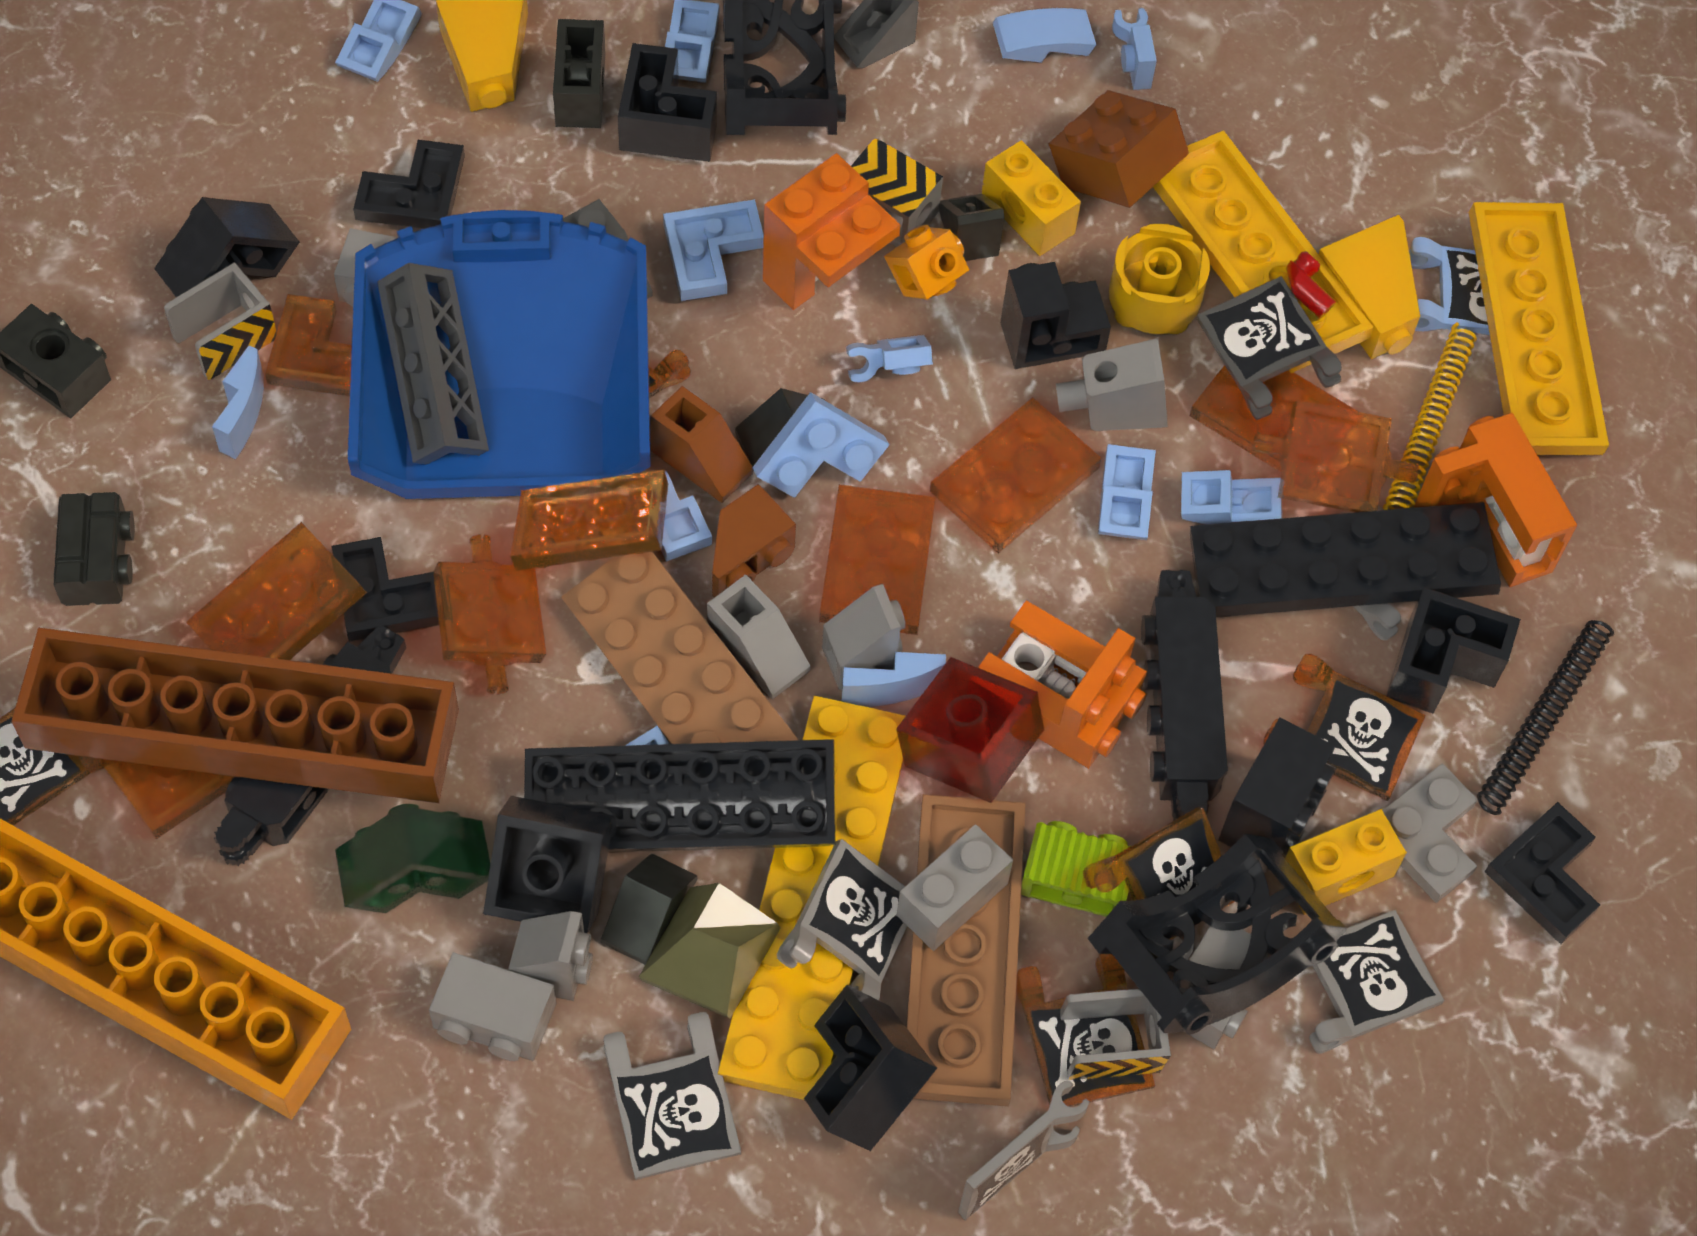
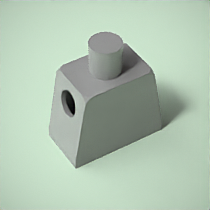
[1056,339,1168,431]

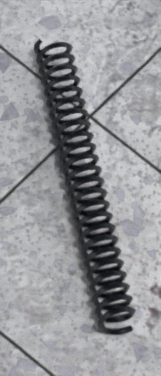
[1477,620,1614,815]

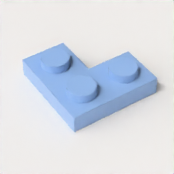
[663,199,764,301]
[752,392,890,498]

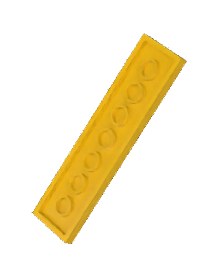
[718,696,913,1100]

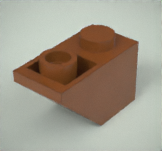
[650,386,753,503]
[712,484,796,598]

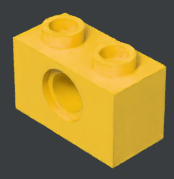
[981,140,1081,256]
[1285,809,1407,915]

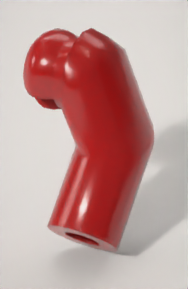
[1286,251,1336,319]

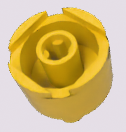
[1109,224,1210,334]

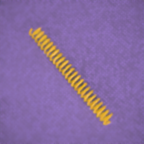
[1383,322,1477,510]

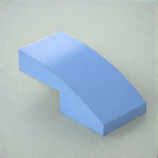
[335,0,422,82]
[665,0,720,83]
[993,8,1096,63]
[212,345,264,459]
[1098,444,1156,540]
[1181,470,1282,524]
[841,652,946,707]

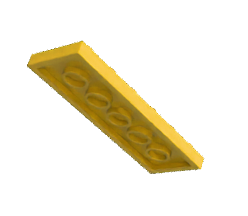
[1153,130,1374,373]
[1468,202,1609,455]

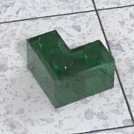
[335,804,491,914]

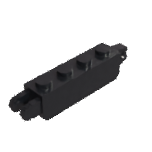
[1141,570,1228,828]
[214,625,406,866]

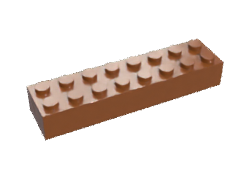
[11,627,459,803]

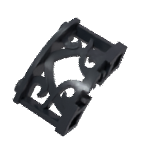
[723,0,846,135]
[1087,834,1347,1035]

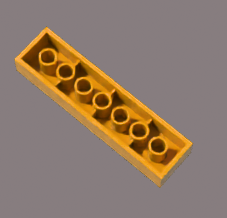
[0,819,352,1120]

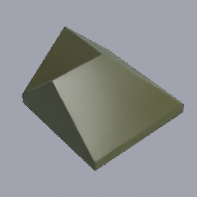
[639,883,781,1019]

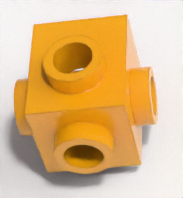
[884,225,970,300]

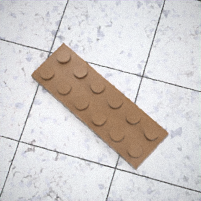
[561,537,798,744]
[906,794,1026,1107]

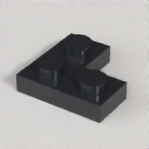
[353,139,465,229]
[331,537,449,642]
[1485,802,1600,944]

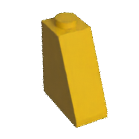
[436,0,528,112]
[1319,215,1420,359]

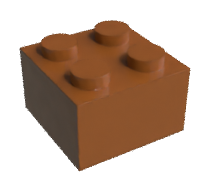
[1048,90,1189,208]

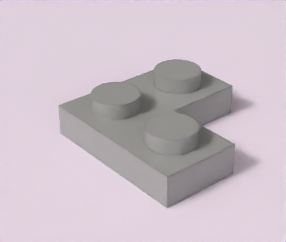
[1382,763,1478,903]

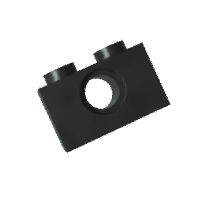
[0,303,111,419]

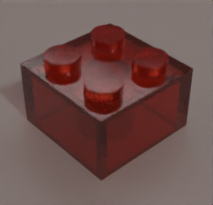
[896,657,1044,803]

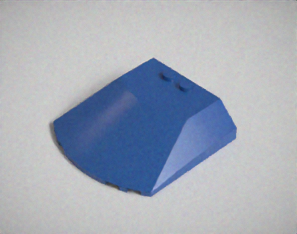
[348,210,651,499]

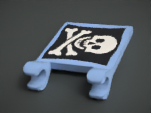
[1409,237,1490,335]

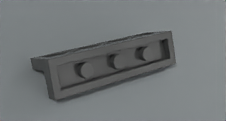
[377,263,489,464]

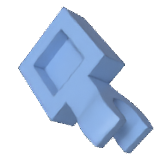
[1112,8,1157,90]
[846,335,933,382]
[647,471,712,562]

